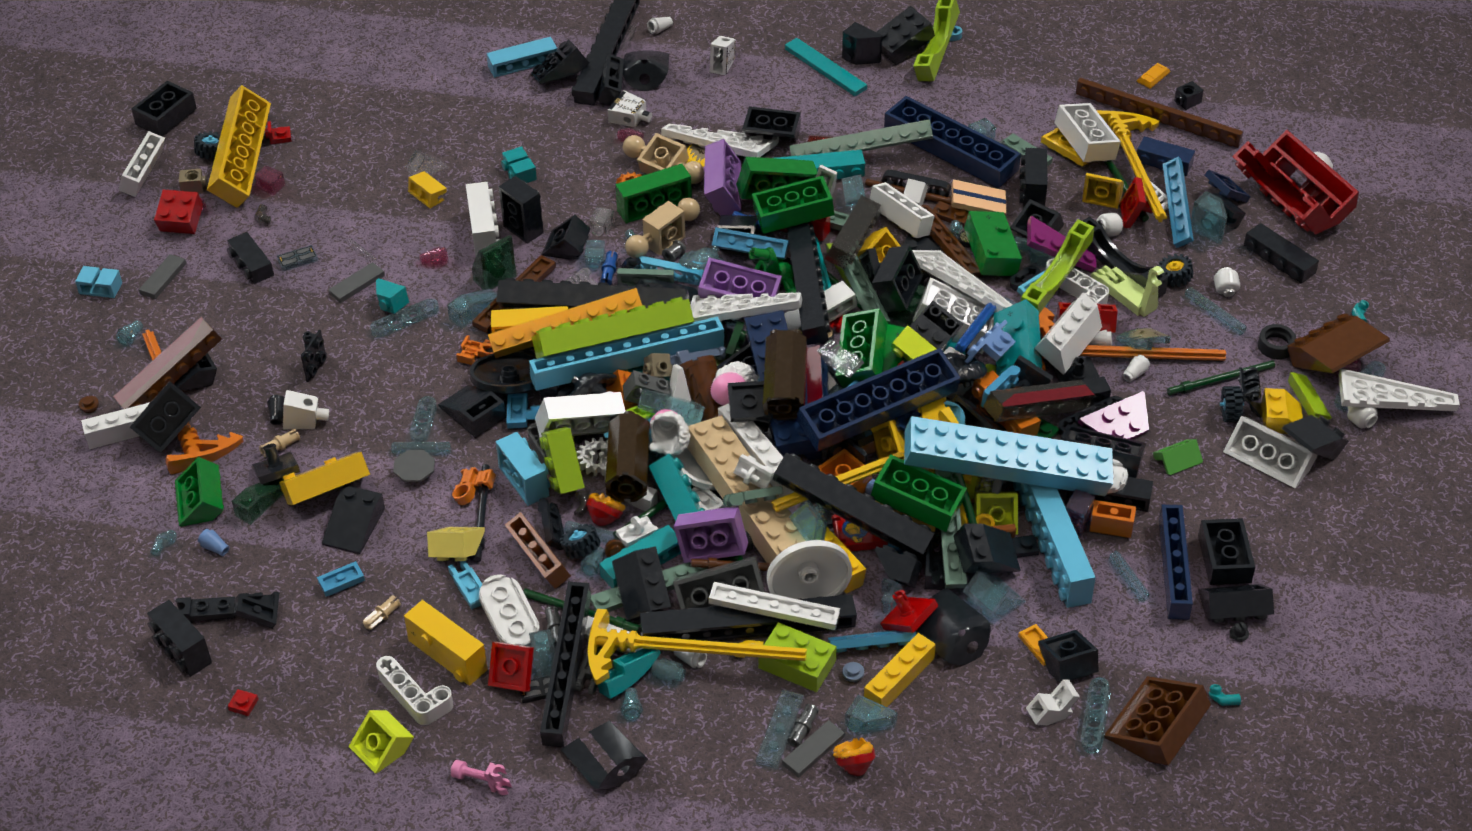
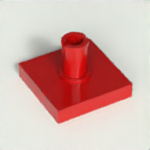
[1119,177,1153,228]
[880,590,939,633]
[488,642,534,692]

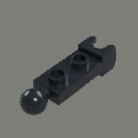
[175,596,235,623]

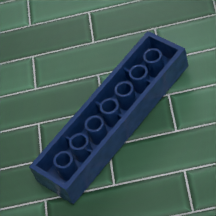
[884,96,1021,188]
[745,310,816,457]
[797,348,961,452]

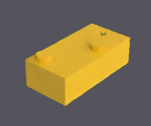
[279,452,370,505]
[404,600,488,686]

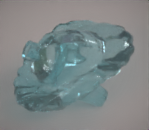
[679,245,728,275]

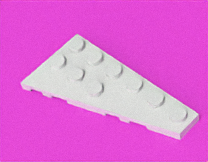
[690,293,802,322]

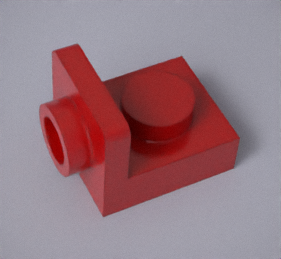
[265,121,292,145]

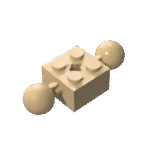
[623,133,705,184]
[625,198,700,258]

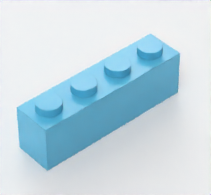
[486,37,557,78]

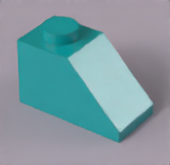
[376,278,410,314]

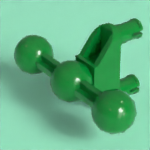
[749,237,796,293]

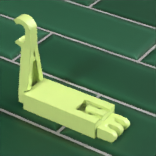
[1091,265,1164,317]

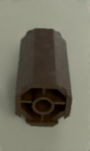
[763,329,807,420]
[605,411,650,502]

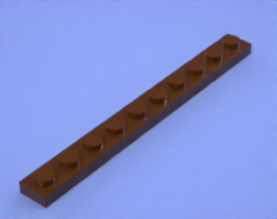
[1076,78,1243,148]

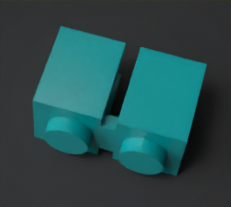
[501,146,537,183]

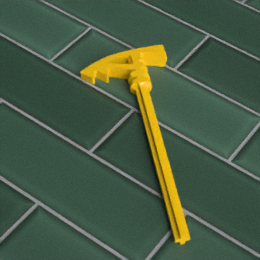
[1096,110,1167,222]
[771,407,972,512]
[588,609,807,685]

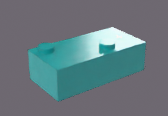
[994,299,1042,376]

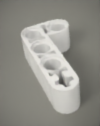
[1046,258,1109,304]
[376,656,453,725]

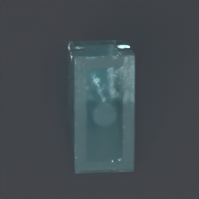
[789,500,828,541]
[529,629,555,678]
[845,694,897,734]

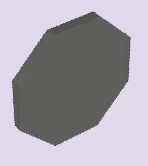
[393,450,435,482]

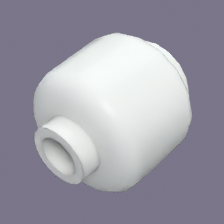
[1096,213,1123,237]
[1214,267,1240,297]
[1347,406,1378,429]

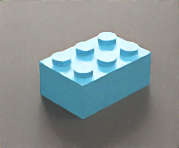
[495,432,550,506]

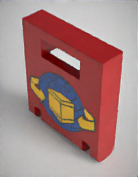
[831,514,888,552]

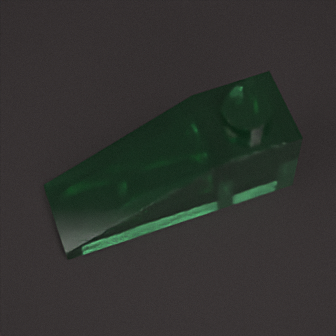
[231,478,283,525]

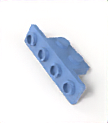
[965,320,1016,364]

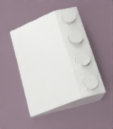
[913,277,996,354]

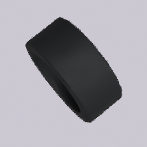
[1258,324,1296,359]

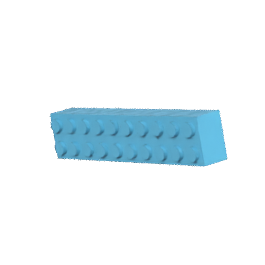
[904,416,1113,496]

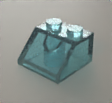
[1191,191,1227,245]
[963,571,1026,619]

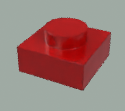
[228,689,258,716]

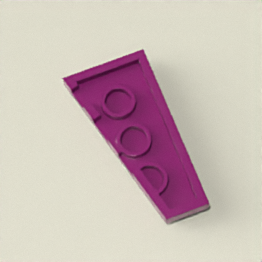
[1027,216,1096,272]

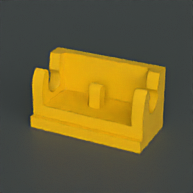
[408,171,447,209]

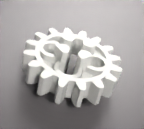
[576,437,608,476]

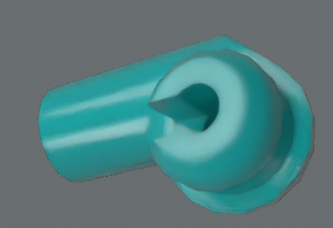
[1352,300,1369,322]
[1208,684,1241,706]

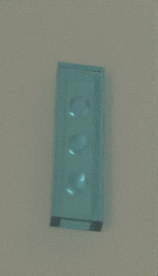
[756,690,804,769]

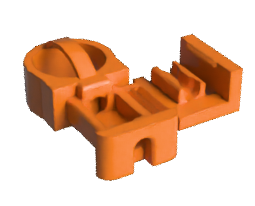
[456,335,494,365]
[452,467,496,505]

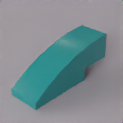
[598,648,661,699]

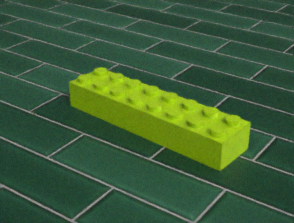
[531,297,694,359]

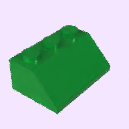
[175,457,224,527]

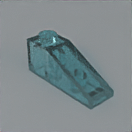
[447,289,497,329]
[637,388,705,425]

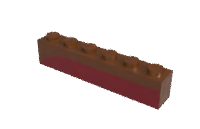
[113,317,222,409]

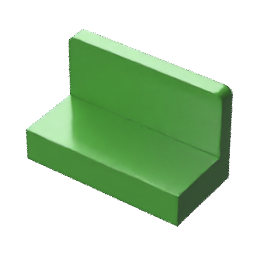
[1153,439,1203,475]

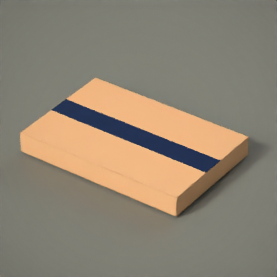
[952,179,1006,215]

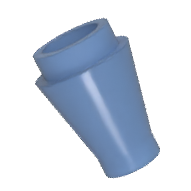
[198,529,230,556]

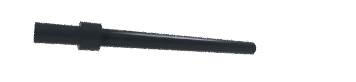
[473,464,490,562]

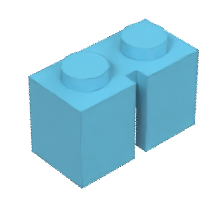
[75,266,122,298]

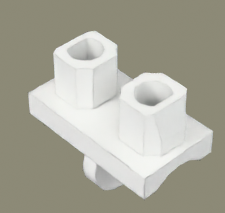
[733,454,774,489]
[616,516,658,548]

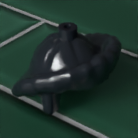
[945,349,987,388]
[569,373,617,396]

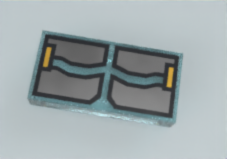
[277,245,318,272]

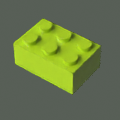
[539,427,585,494]
[758,622,837,693]

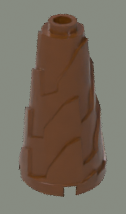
[679,355,723,421]

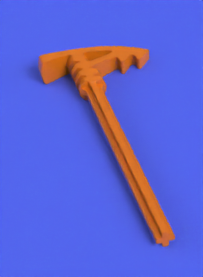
[1039,307,1226,371]
[142,330,243,475]

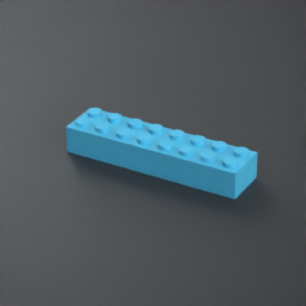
[1013,482,1096,608]

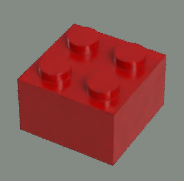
[154,189,203,234]

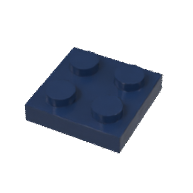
[1204,169,1251,203]

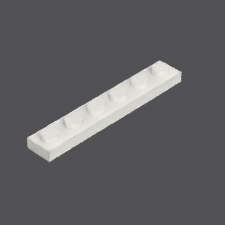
[709,582,840,630]

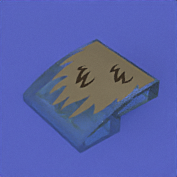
[1116,328,1171,350]

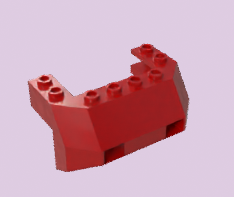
[1232,130,1359,234]

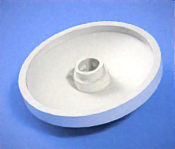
[767,540,852,599]

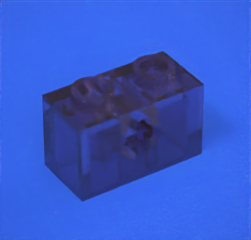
[1065,489,1095,538]

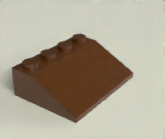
[1287,314,1390,373]
[1104,676,1211,766]

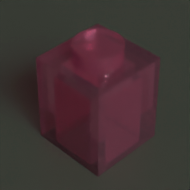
[255,166,285,195]

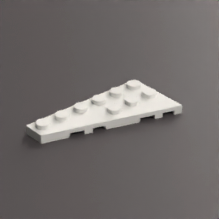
[661,124,779,157]
[912,250,1013,312]
[1338,368,1460,411]

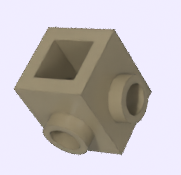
[643,353,673,380]

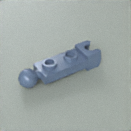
[670,346,727,366]

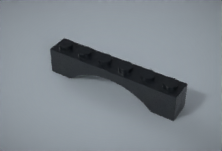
[1083,217,1168,298]

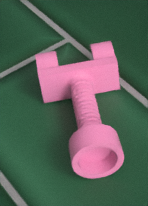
[451,760,512,795]

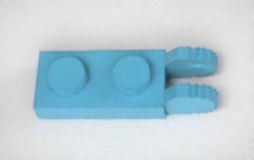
[448,561,482,610]

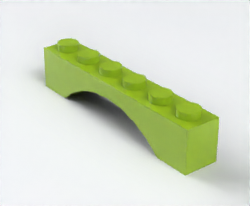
[913,0,960,81]
[1021,219,1094,314]

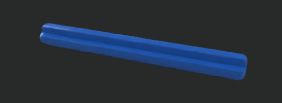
[955,303,996,353]

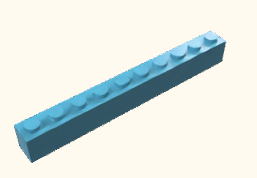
[529,317,724,391]

